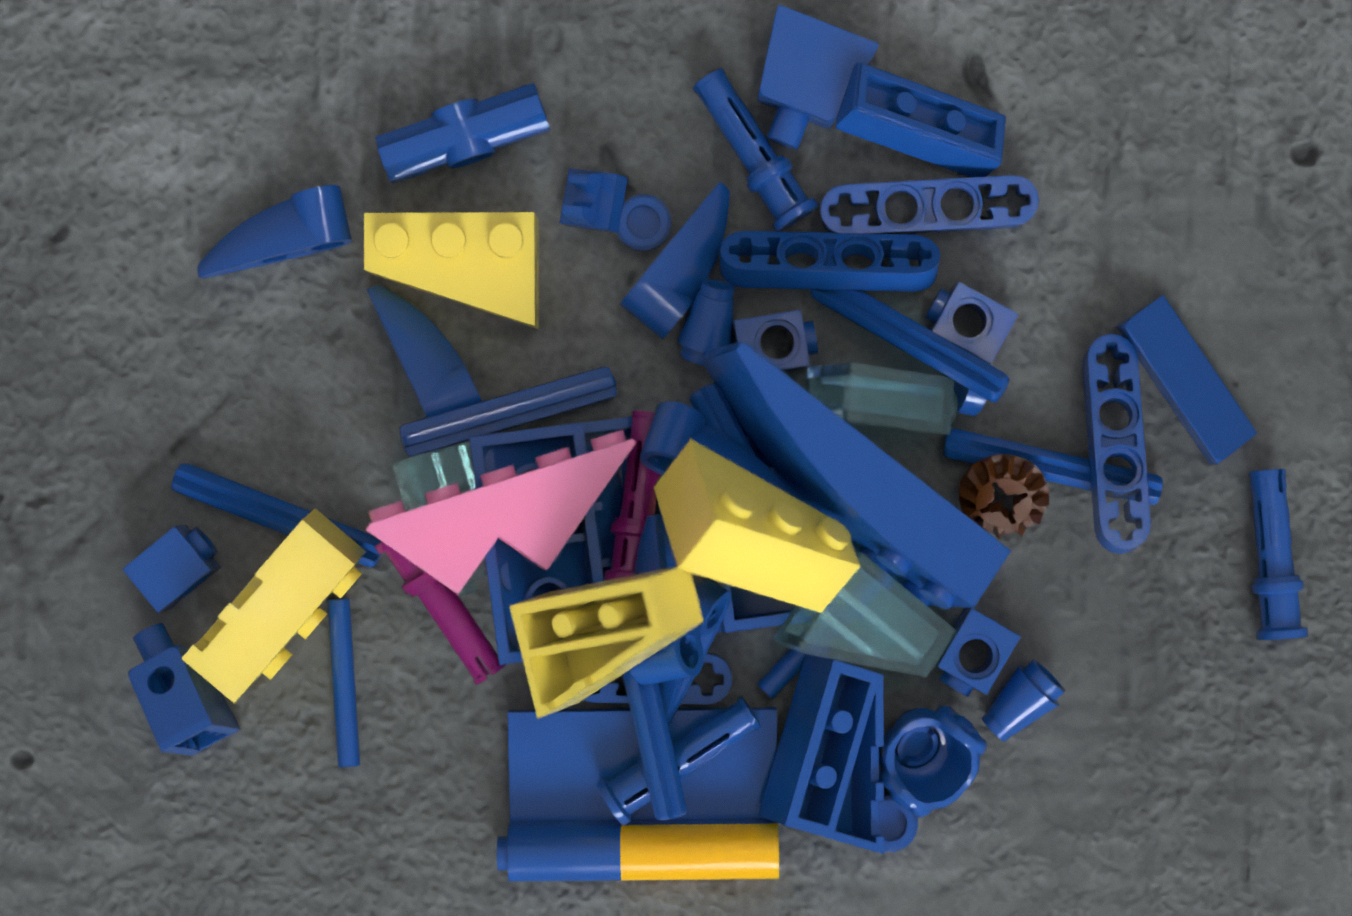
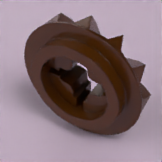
[959,454,1049,539]

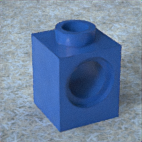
[925,282,1019,364]
[733,309,818,372]
[122,525,221,613]
[933,607,1021,697]

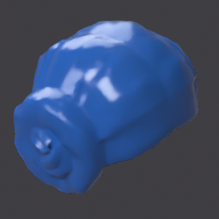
[879,705,987,818]

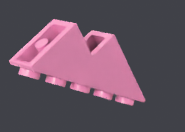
[365,429,636,594]

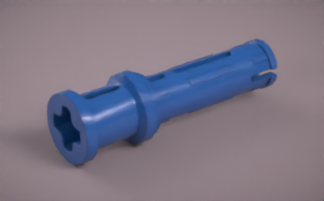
[692,68,819,232]
[1249,469,1308,640]
[597,697,762,825]

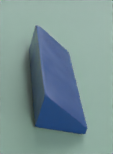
[836,61,1006,177]
[1116,295,1257,465]

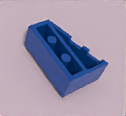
[758,653,884,854]

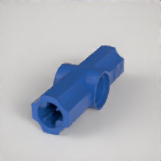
[375,83,551,184]

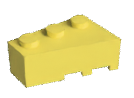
[364,212,539,329]
[653,439,860,613]
[181,508,366,703]
[509,566,703,719]

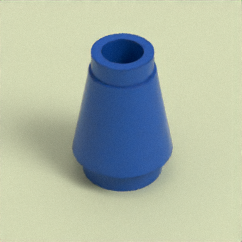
[677,279,735,366]
[982,659,1065,742]

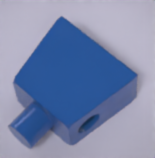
[758,4,879,150]
[128,623,241,756]

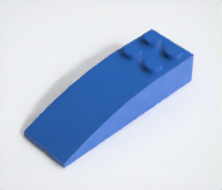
[701,341,1011,610]

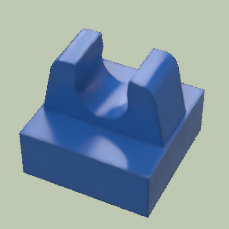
[559,168,628,233]

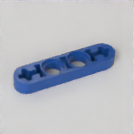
[819,175,1039,234]
[719,231,940,292]
[1082,334,1151,554]

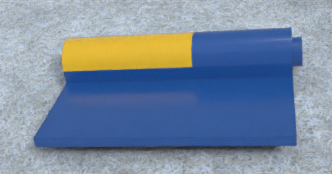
[497,707,779,882]

